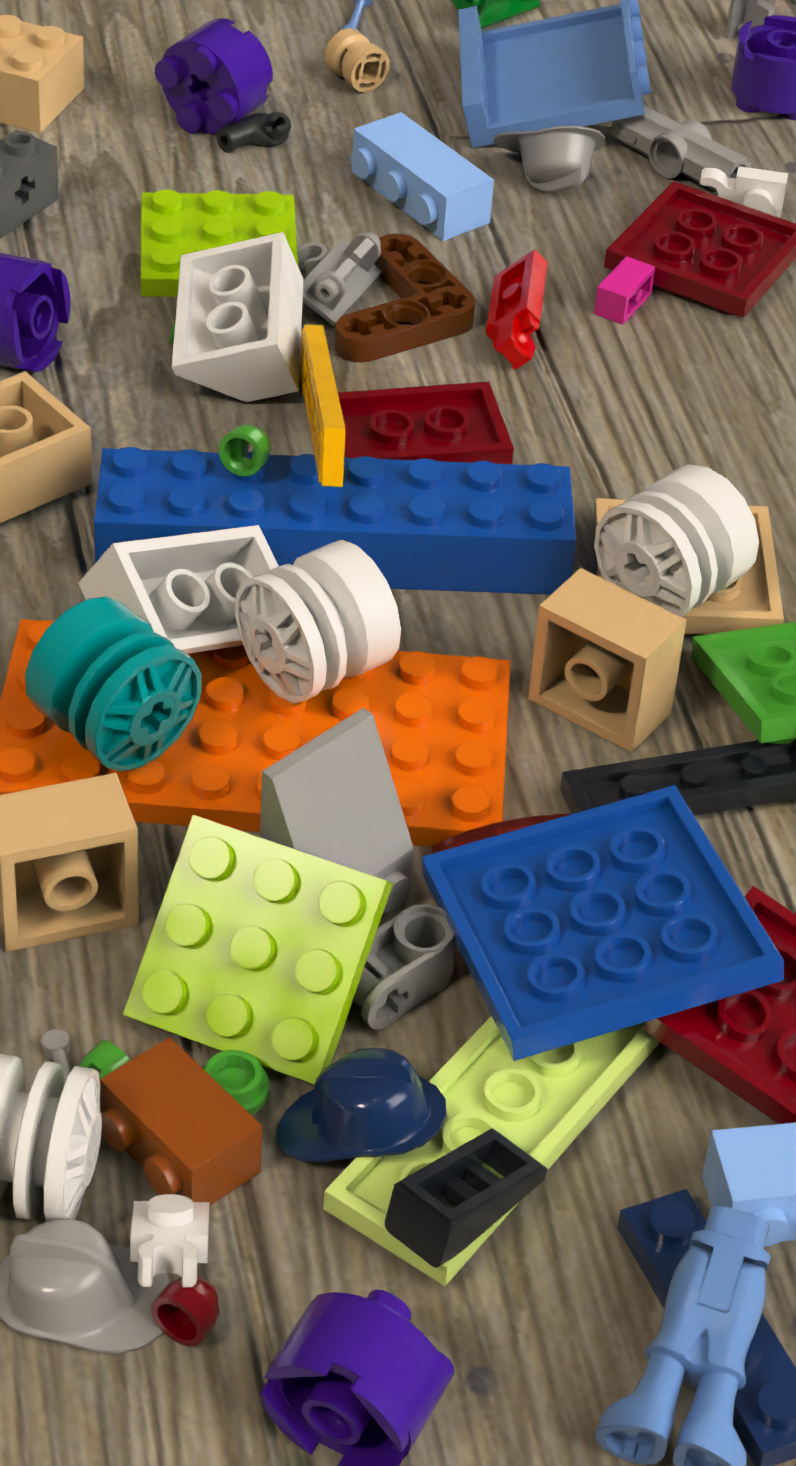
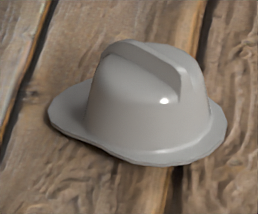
[494,126,605,192]
[0,1219,170,1354]

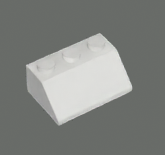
[171,232,303,402]
[78,525,278,654]

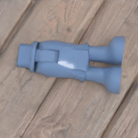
[595,1206,771,1466]

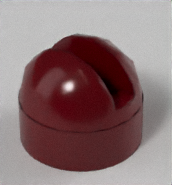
[151,1277,220,1346]

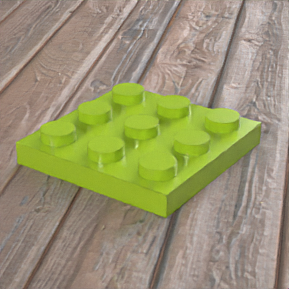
[141,190,298,297]
[123,815,393,1085]

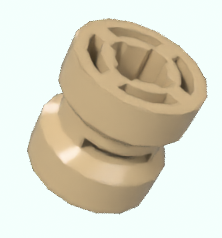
[324,28,390,93]

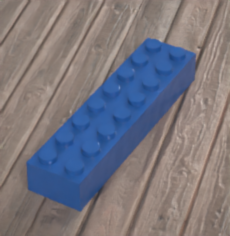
[94,447,576,595]

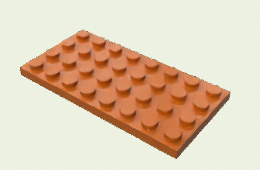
[0,619,511,848]

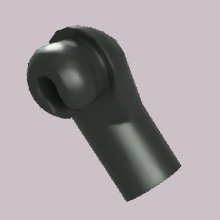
[216,111,292,152]

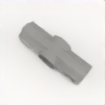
[611,106,752,192]

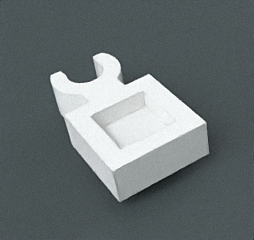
[700,166,788,218]
[130,1194,210,1287]

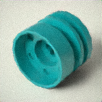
[25,596,202,772]

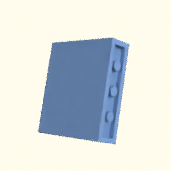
[458,0,651,148]

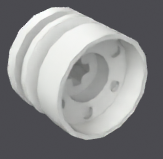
[594,464,759,617]
[235,540,401,703]
[0,1054,102,1222]

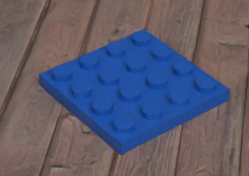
[421,785,784,1061]

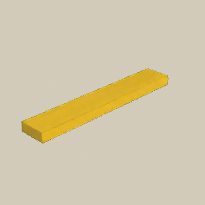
[300,325,345,487]

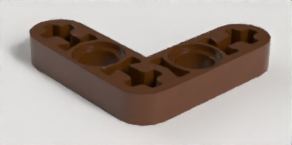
[335,233,475,363]

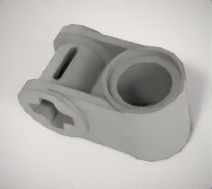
[353,904,455,1030]

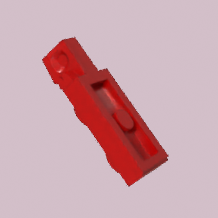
[486,249,548,370]

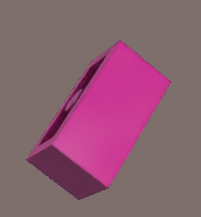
[594,256,655,324]

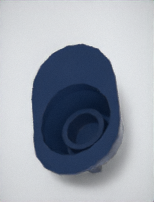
[277,1047,447,1162]

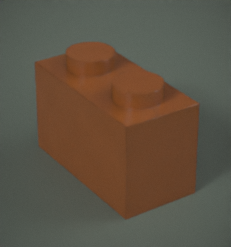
[100,1037,263,1206]

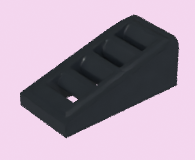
[385,1128,548,1268]

